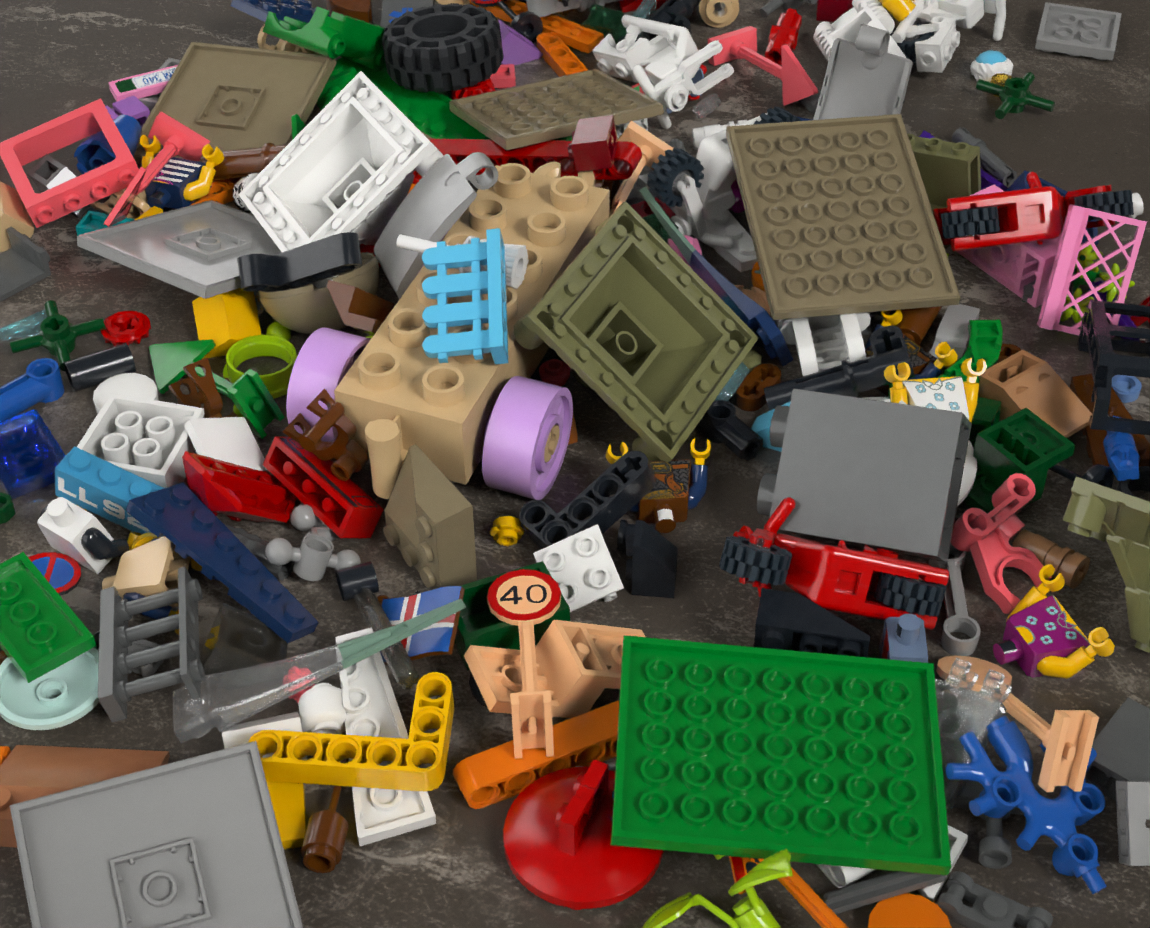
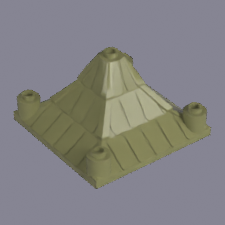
[514,201,759,462]
[1062,477,1150,653]

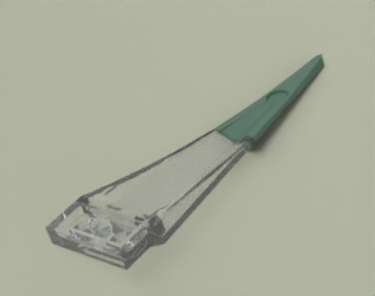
[172,599,466,744]

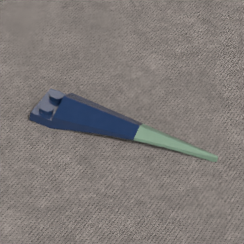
[639,186,793,366]

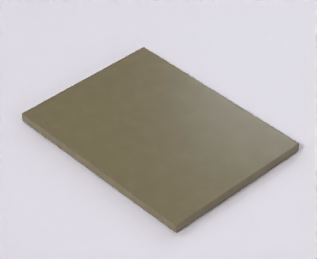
[726,114,961,320]

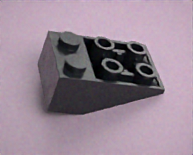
[754,588,871,657]

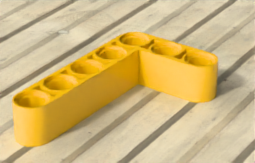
[248,672,454,791]

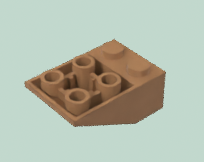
[978,350,1092,438]

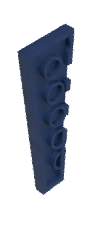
[126,482,319,643]

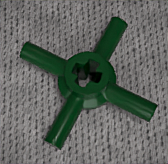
[976,72,1055,119]
[10,300,106,371]

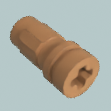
[1012,529,1090,589]

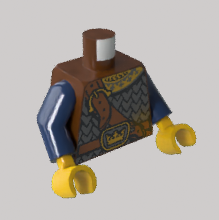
[865,310,958,397]
[605,438,711,533]

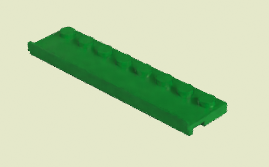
[329,58,490,139]

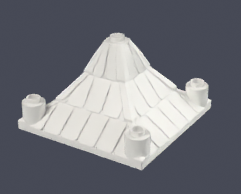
[238,71,444,288]

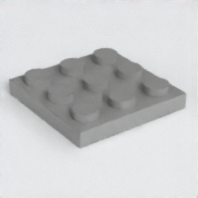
[1035,2,1122,61]

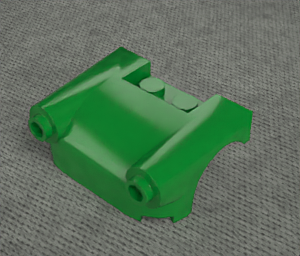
[262,6,386,71]

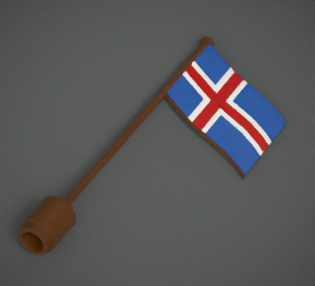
[301,586,465,873]

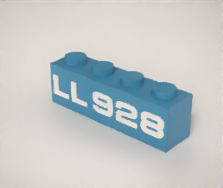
[55,446,164,537]

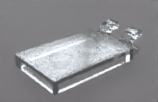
[935,657,1012,810]

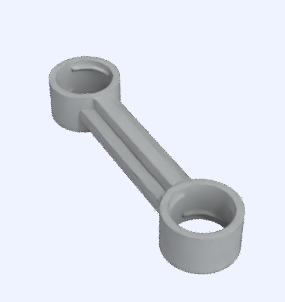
[929,544,981,656]

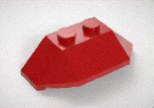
[182,451,297,523]

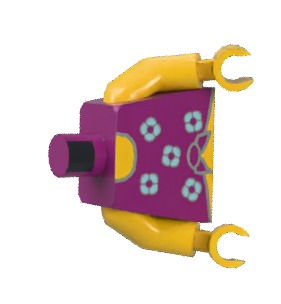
[993,564,1115,679]

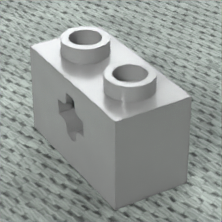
[1116,781,1150,866]

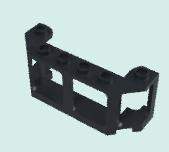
[1078,300,1150,435]

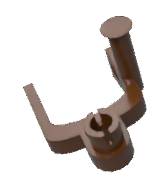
[168,357,238,418]
[282,388,368,481]

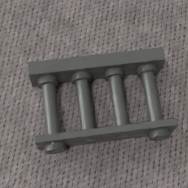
[98,566,205,723]

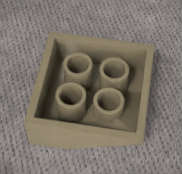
[383,444,477,589]

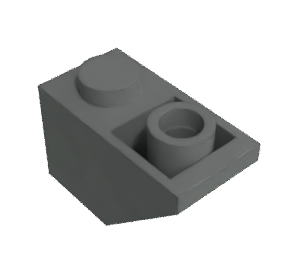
[28,154,90,218]

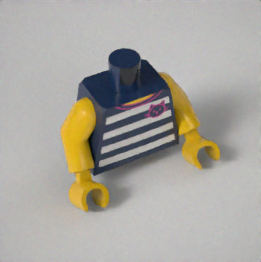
[140,134,224,209]

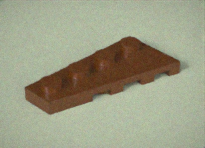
[1070,374,1150,474]

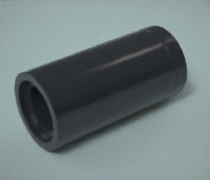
[64,343,136,392]

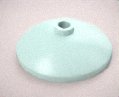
[0,648,99,730]

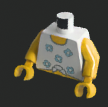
[884,358,987,422]

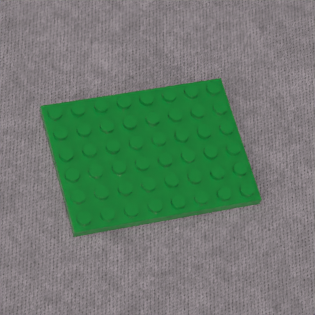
[611,635,951,876]

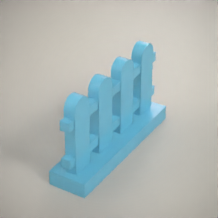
[422,228,509,364]

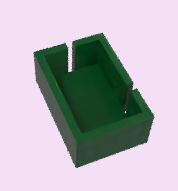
[454,561,570,671]

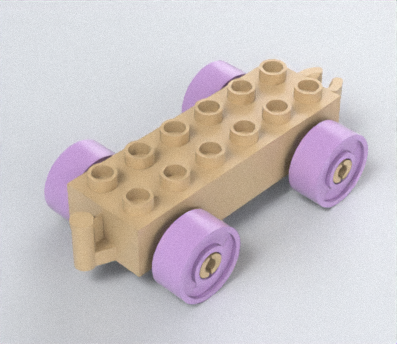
[286,162,610,500]

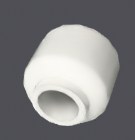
[298,683,347,735]

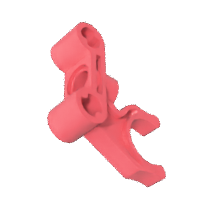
[951,473,1052,614]

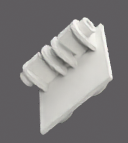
[533,524,624,612]

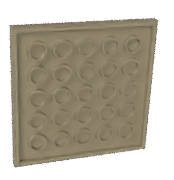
[449,69,664,150]

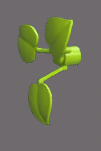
[642,849,793,928]

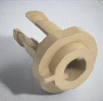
[699,0,739,28]

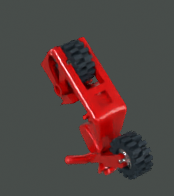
[932,172,1134,251]
[719,497,949,630]

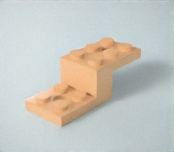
[464,620,645,718]

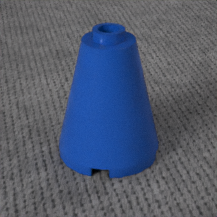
[74,115,142,174]

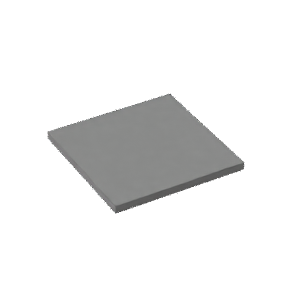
[77,200,282,299]
[10,741,303,928]

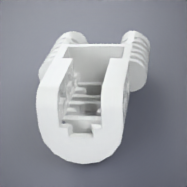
[814,0,906,61]
[777,312,871,376]

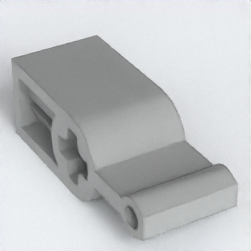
[929,304,980,368]

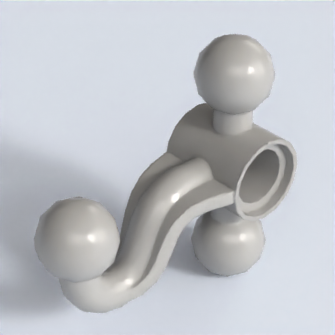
[265,504,361,581]

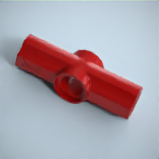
[765,9,802,66]

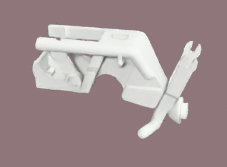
[592,15,734,129]

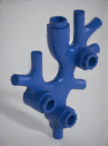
[946,716,1107,894]

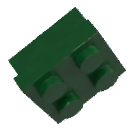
[963,408,1075,514]

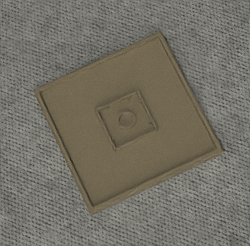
[134,42,337,164]

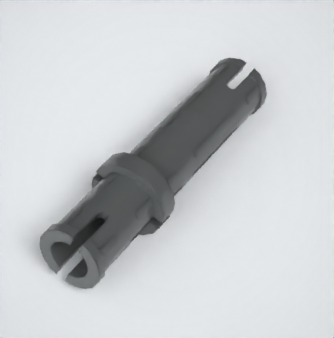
[952,127,1017,186]

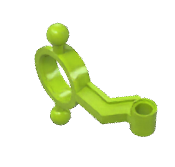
[223,321,373,417]

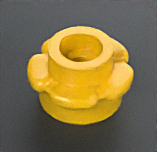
[490,516,524,546]

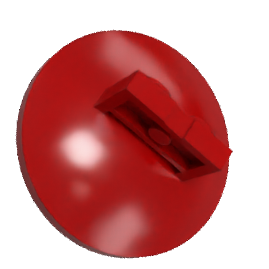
[503,759,664,910]

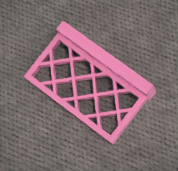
[1037,204,1147,337]

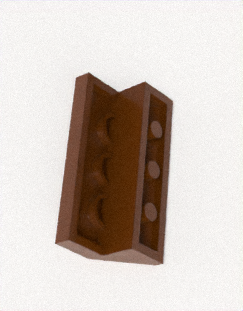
[327,280,396,336]

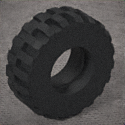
[382,3,503,93]

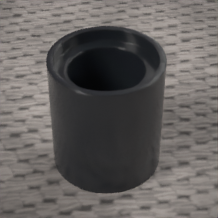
[336,561,379,601]

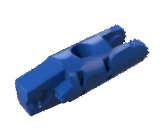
[1103,416,1140,481]

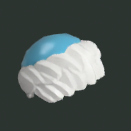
[970,50,1013,83]

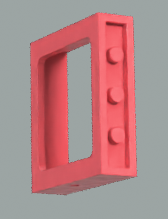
[0,98,139,229]

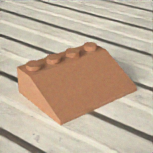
[0,745,170,847]

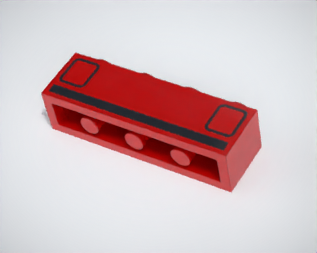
[262,436,384,538]

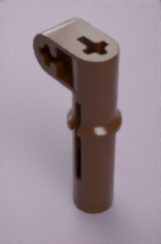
[200,143,288,181]

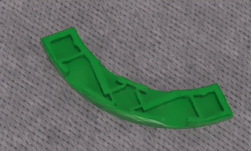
[888,320,1003,402]

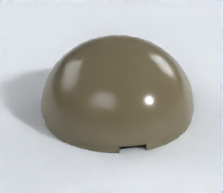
[258,253,380,335]

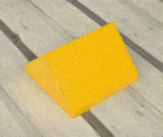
[192,288,262,359]

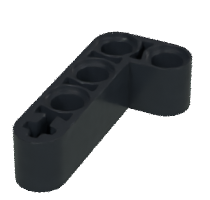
[237,232,363,293]
[519,451,656,549]

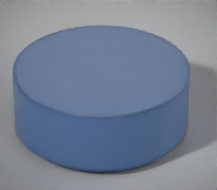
[1111,375,1142,403]

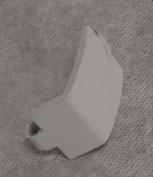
[813,24,913,120]
[374,152,498,299]

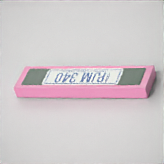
[109,65,178,102]

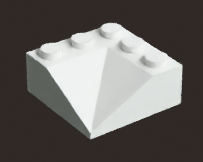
[77,393,205,488]

